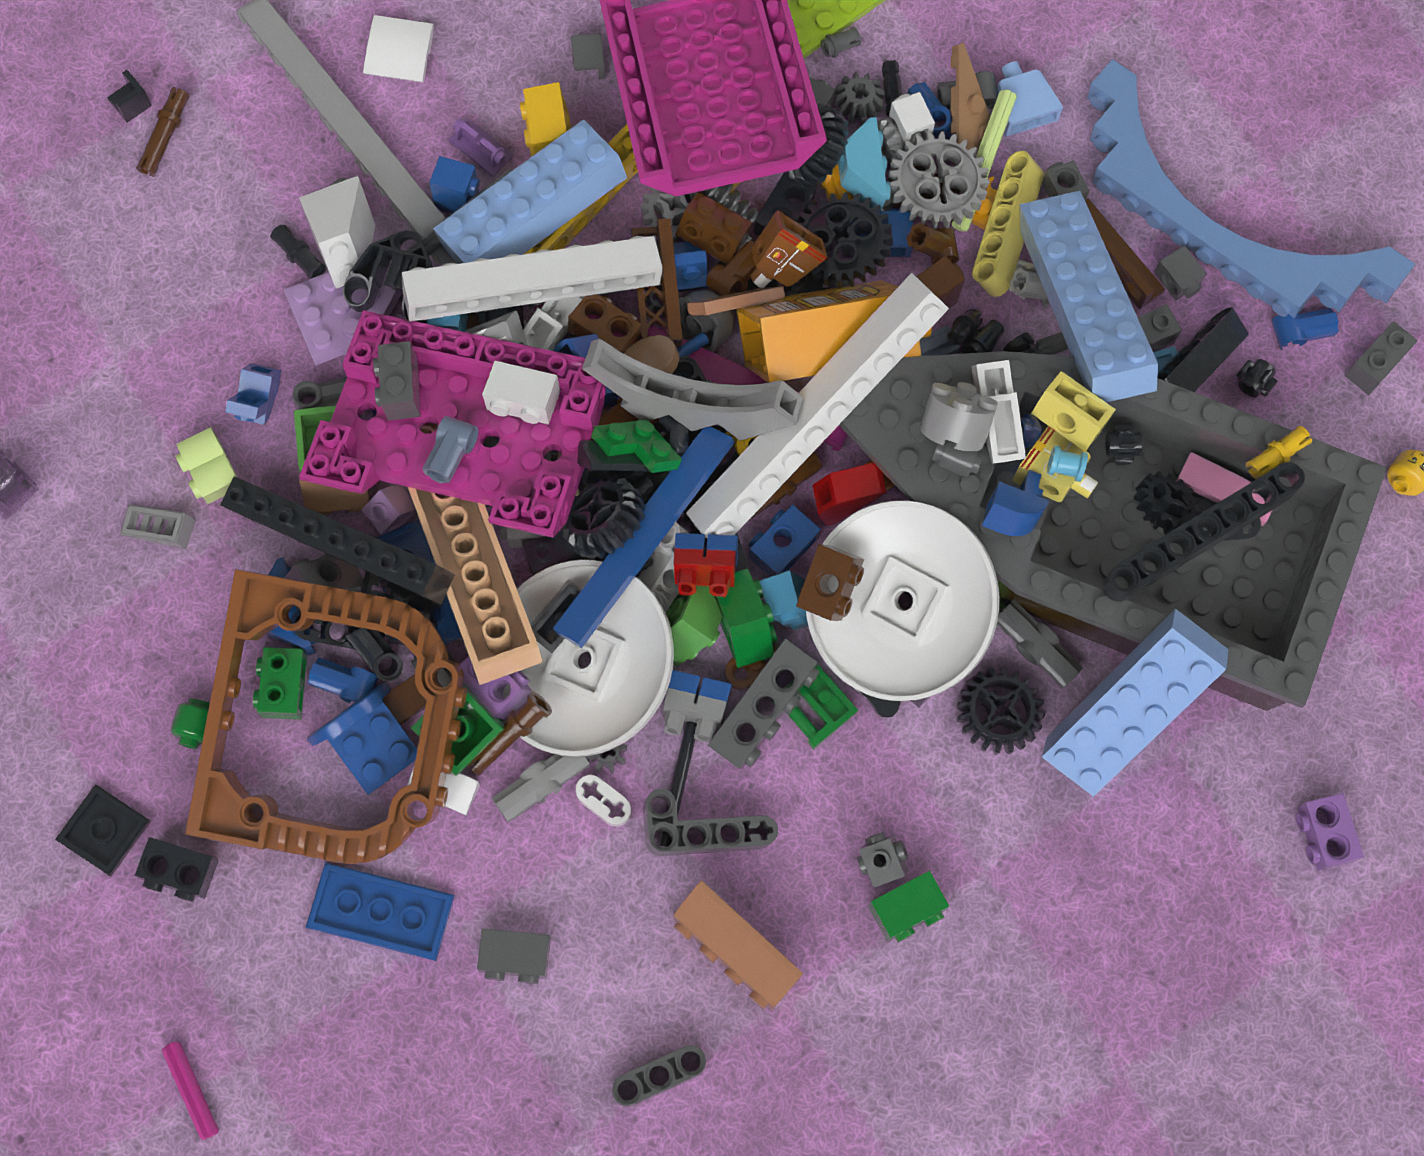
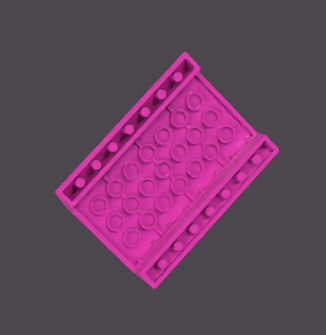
[599,0,827,196]

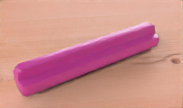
[162,1041,219,1140]

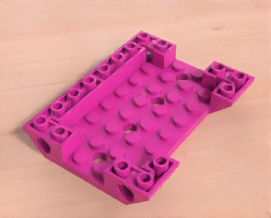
[299,310,606,538]

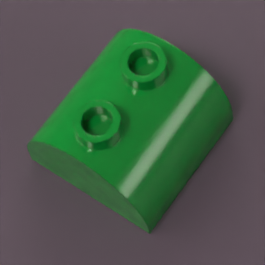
[411,683,505,776]

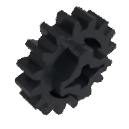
[1133,471,1203,535]

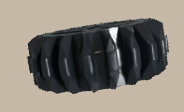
[784,103,849,187]
[561,475,646,559]
[956,667,1045,755]

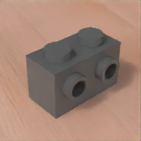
[373,341,421,421]

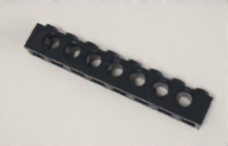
[220,476,455,605]

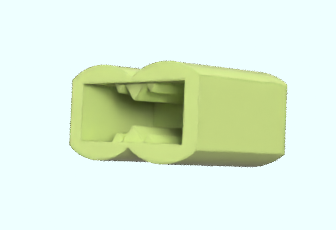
[175,427,238,504]

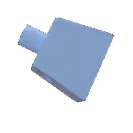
[997,61,1063,137]

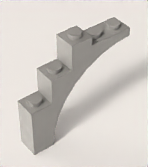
[582,339,804,440]

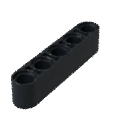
[1157,307,1249,392]

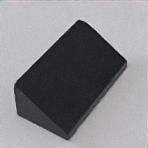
[577,440,649,471]
[530,580,581,653]

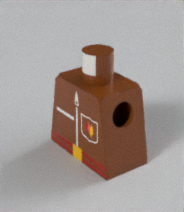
[750,210,827,288]

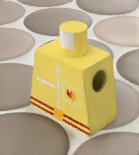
[1012,426,1098,502]

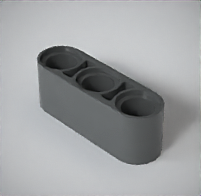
[612,1045,706,1107]

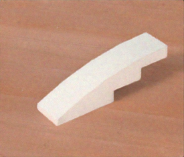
[523,296,585,351]

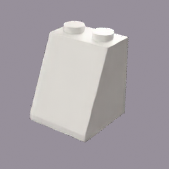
[299,176,375,289]

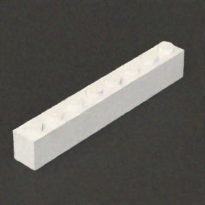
[402,236,663,322]

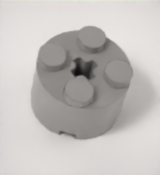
[920,382,998,451]

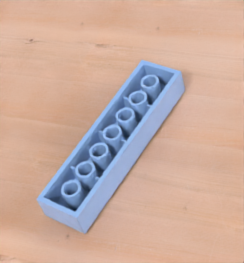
[1020,191,1158,402]

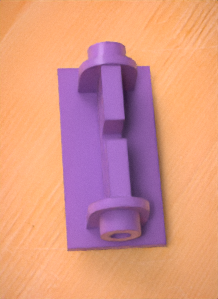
[448,118,514,177]

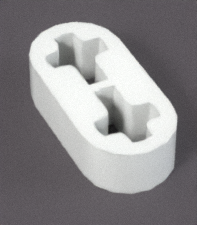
[576,775,631,827]

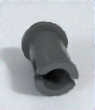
[821,27,861,58]

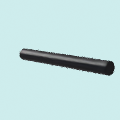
[658,721,697,847]

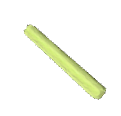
[952,89,1017,232]

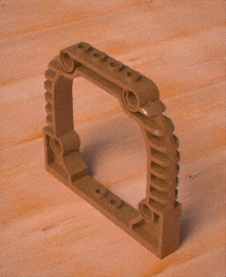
[185,569,467,864]

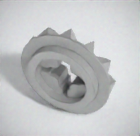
[877,118,904,165]

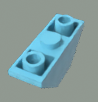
[838,117,891,209]

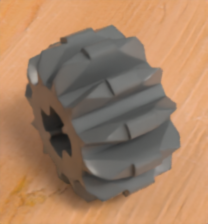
[833,72,885,125]

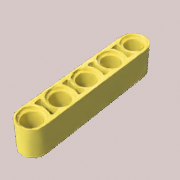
[972,151,1044,297]

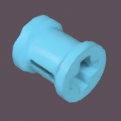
[1047,445,1088,482]

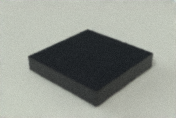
[55,784,151,877]

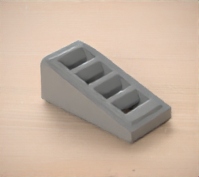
[120,504,195,549]

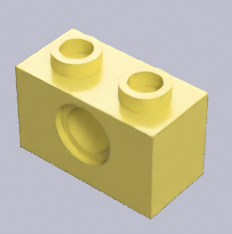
[1031,371,1116,452]

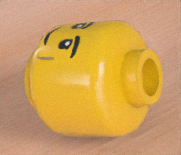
[1387,449,1424,496]

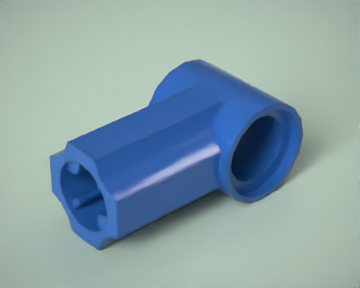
[906,81,953,140]
[1271,308,1339,350]
[307,657,379,704]

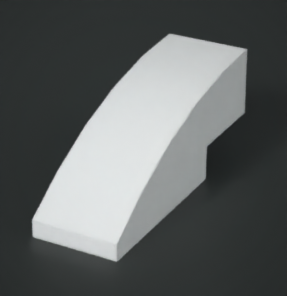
[971,360,1026,464]

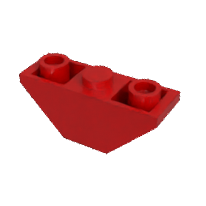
[812,462,887,526]

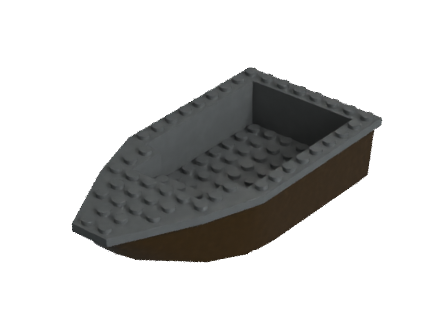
[839,351,1387,711]

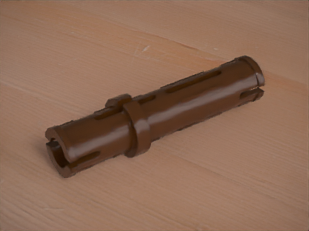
[136,87,190,177]

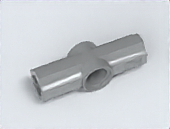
[492,754,590,823]

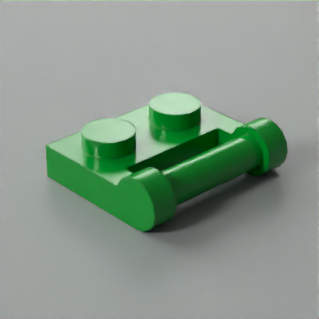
[771,665,858,750]

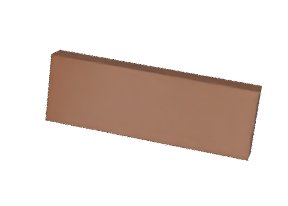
[687,286,785,315]

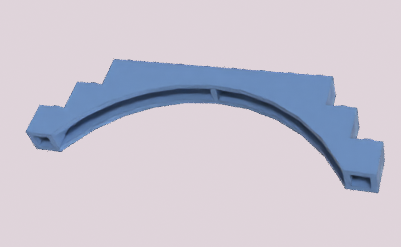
[1087,59,1415,318]

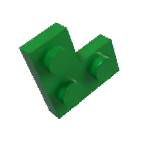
[591,420,682,473]

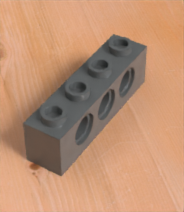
[708,638,820,769]

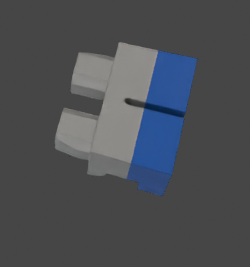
[663,670,732,743]

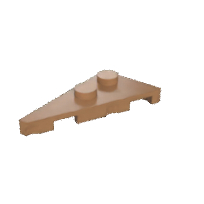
[951,42,990,164]

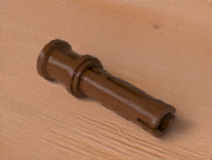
[468,692,552,775]

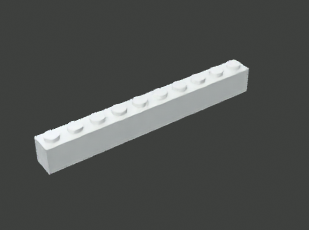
[686,273,949,538]

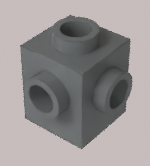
[857,832,909,887]

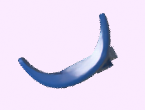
[307,682,417,795]

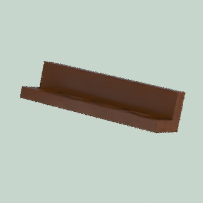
[1085,198,1165,309]
[631,218,683,348]

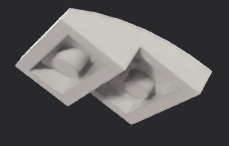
[363,15,434,83]

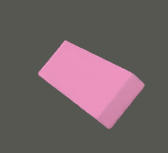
[1176,452,1272,526]

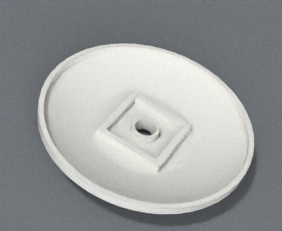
[806,501,999,701]
[503,560,674,757]

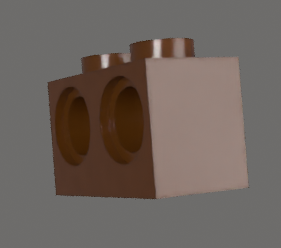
[567,294,642,354]

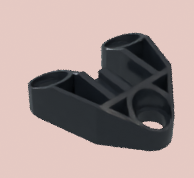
[343,230,433,324]

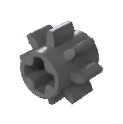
[587,744,627,774]

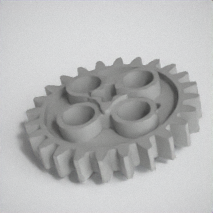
[888,131,989,229]

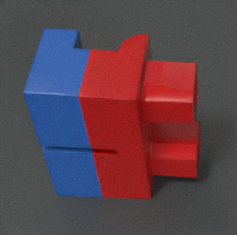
[674,533,738,597]

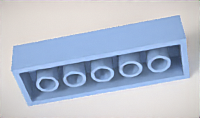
[433,119,627,264]
[1042,609,1229,797]

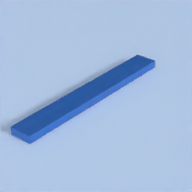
[553,426,734,649]

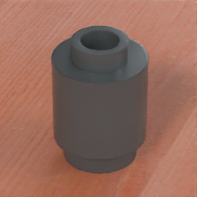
[932,440,984,478]

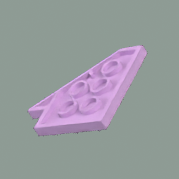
[284,260,403,366]

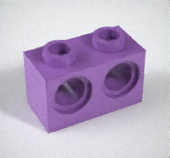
[460,656,533,721]
[1296,793,1364,871]

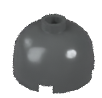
[679,290,734,352]

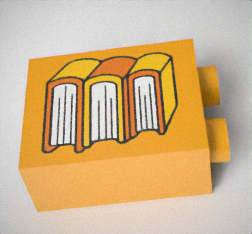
[737,280,932,383]

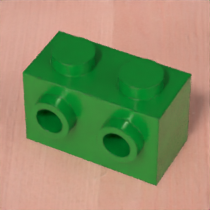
[253,647,307,720]
[868,871,949,943]

